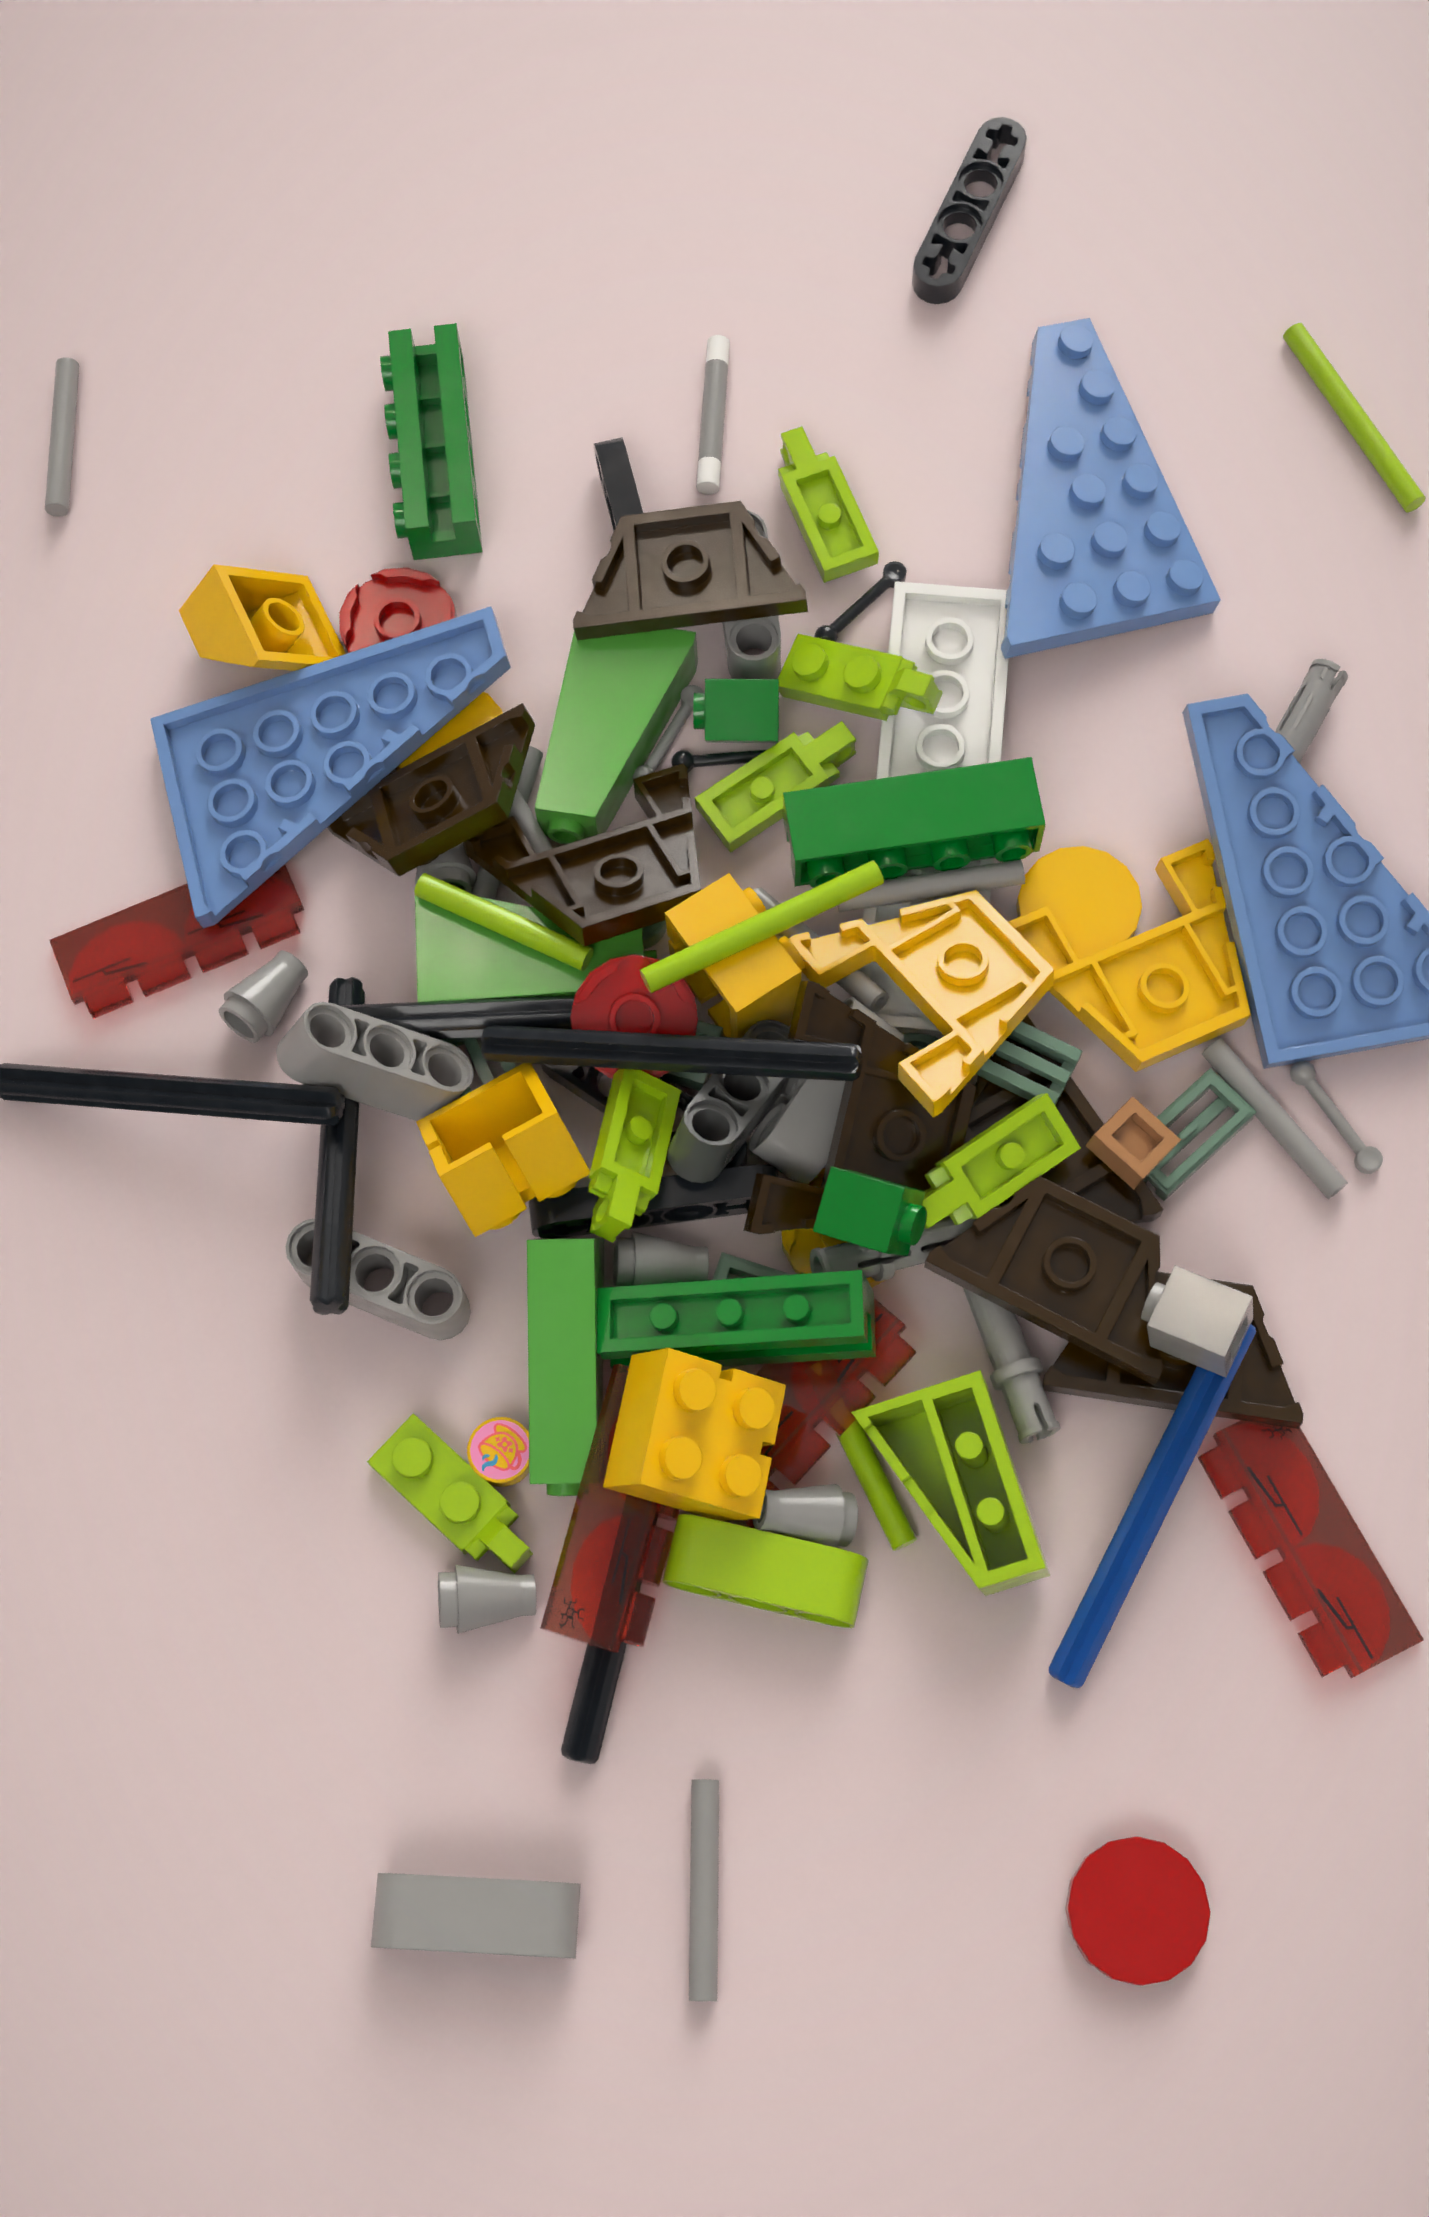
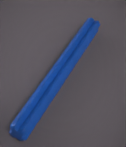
[1049,1324,1256,1689]

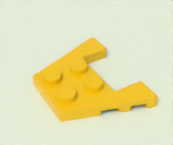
[1008,839,1251,1072]
[789,890,1054,1118]

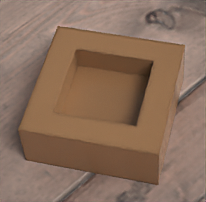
[1086,1096,1181,1190]

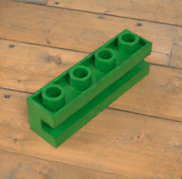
[380,323,483,560]
[783,757,1046,888]
[597,1270,876,1373]

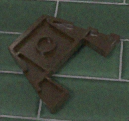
[463,763,701,947]
[743,980,976,1235]

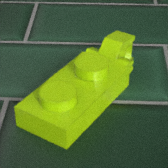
[778,426,879,583]
[778,634,943,721]
[695,721,856,853]
[588,1069,681,1243]
[922,1093,1081,1229]
[367,1413,533,1574]

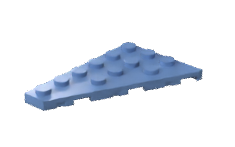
[1001,318,1221,659]
[150,606,511,928]
[1182,694,1429,1069]

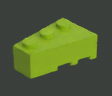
[851,1370,1050,1596]

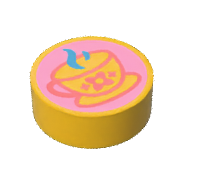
[467,1417,529,1487]

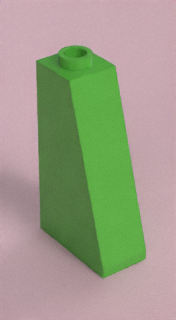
[534,629,698,845]
[414,887,658,1002]
[527,1238,604,1496]

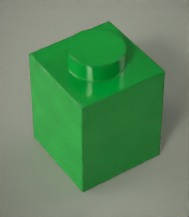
[693,679,779,743]
[813,1166,927,1256]

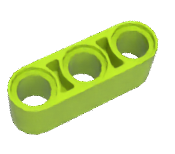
[662,1514,869,1628]

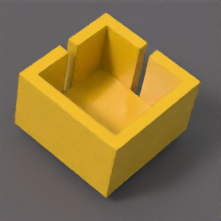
[665,873,805,1038]
[416,1063,590,1237]
[603,1348,786,1521]

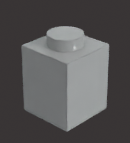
[1141,1265,1253,1378]

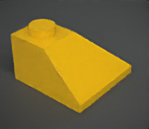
[178,564,346,671]

